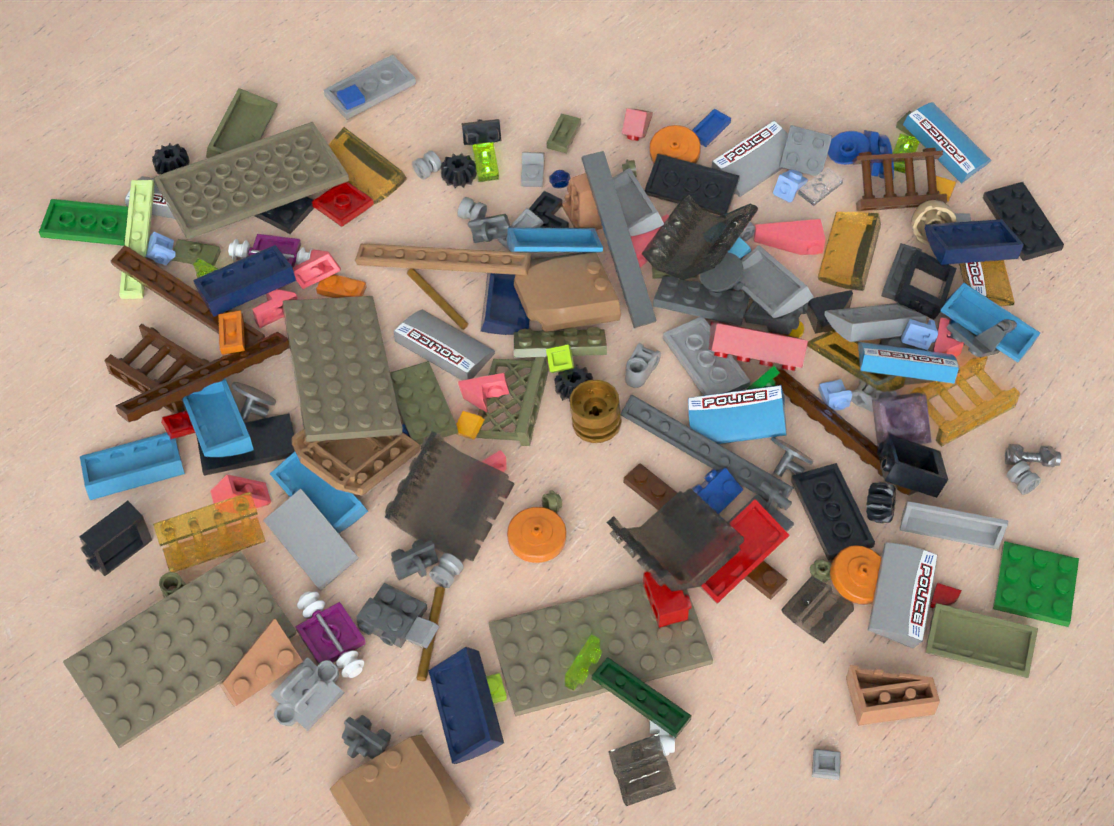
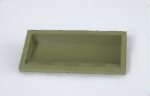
[206,88,278,158]
[925,603,1038,678]

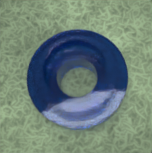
[549,170,570,188]

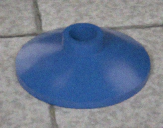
[828,131,870,165]

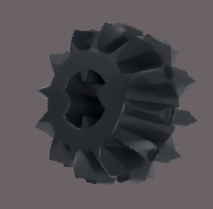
[152,143,190,174]
[440,153,477,189]
[554,364,593,402]
[866,482,896,523]

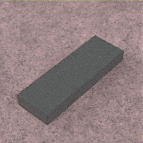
[881,243,922,300]

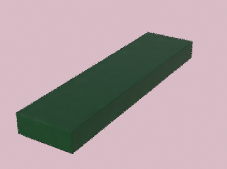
[592,657,692,738]

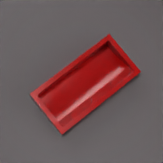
[682,499,790,604]

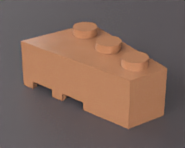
[561,173,603,231]
[219,618,303,707]
[846,665,940,726]

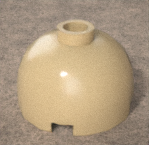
[911,200,957,245]

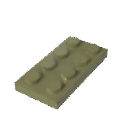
[514,327,607,358]
[390,361,458,445]

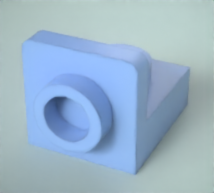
[901,319,938,350]
[818,379,852,410]

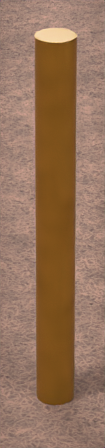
[407,268,468,330]
[416,587,445,681]

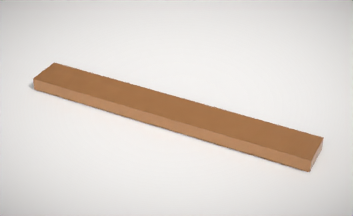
[355,244,532,275]

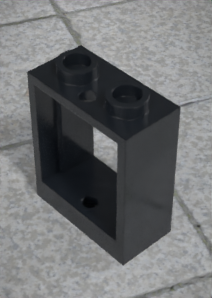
[894,249,957,320]
[877,434,948,498]
[79,500,152,576]

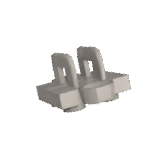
[271,657,344,731]

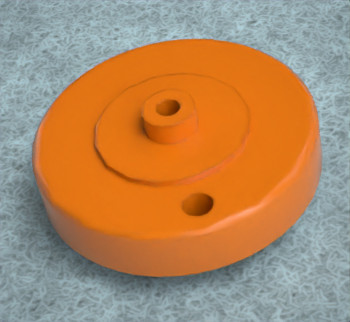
[649,125,701,164]
[507,507,566,563]
[830,545,881,604]

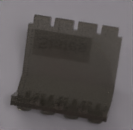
[641,195,758,280]
[385,431,515,562]
[606,488,744,591]

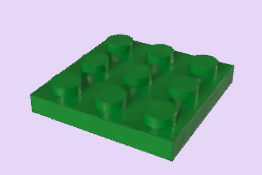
[993,541,1079,627]

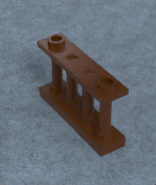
[852,148,947,211]
[104,324,210,414]

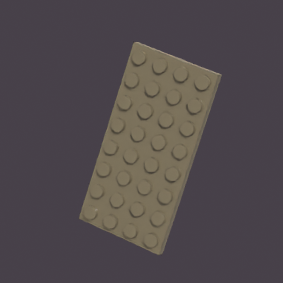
[154,122,349,240]
[283,296,402,442]
[63,551,296,748]
[488,573,713,717]

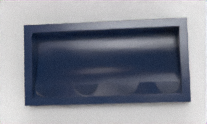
[924,219,1024,265]
[193,245,296,317]
[480,250,532,335]
[428,647,504,764]

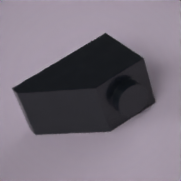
[806,290,853,334]

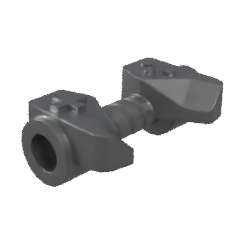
[1005,444,1061,467]

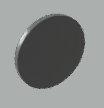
[700,253,744,292]
[232,382,276,420]
[771,436,814,477]

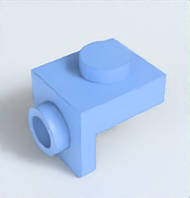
[773,170,808,202]
[146,232,176,265]

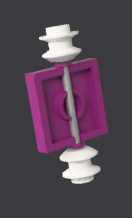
[229,234,313,268]
[295,591,366,678]

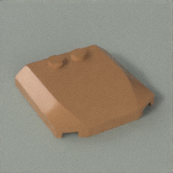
[514,252,621,332]
[292,429,420,496]
[330,734,471,826]

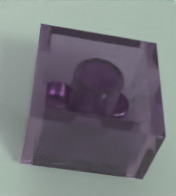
[872,393,932,446]

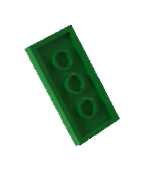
[39,199,129,246]

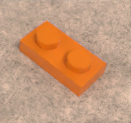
[316,274,367,298]
[219,310,245,355]

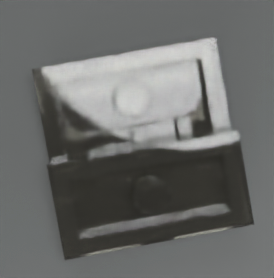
[781,576,854,643]
[608,734,676,806]

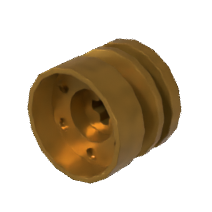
[570,380,621,443]

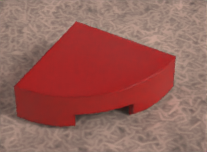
[930,583,962,609]

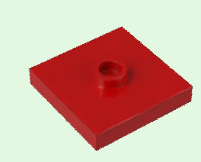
[312,182,374,227]

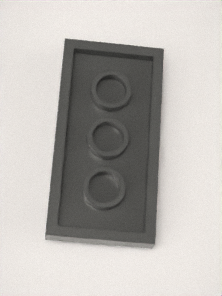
[653,276,750,326]

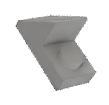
[521,152,545,187]

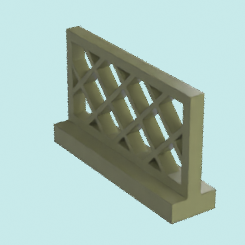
[476,357,549,446]

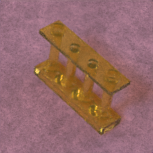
[907,356,1020,447]
[153,492,266,572]

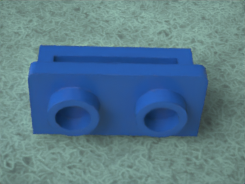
[686,468,743,520]

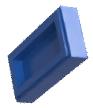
[692,109,731,147]

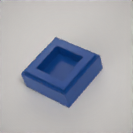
[337,84,365,110]

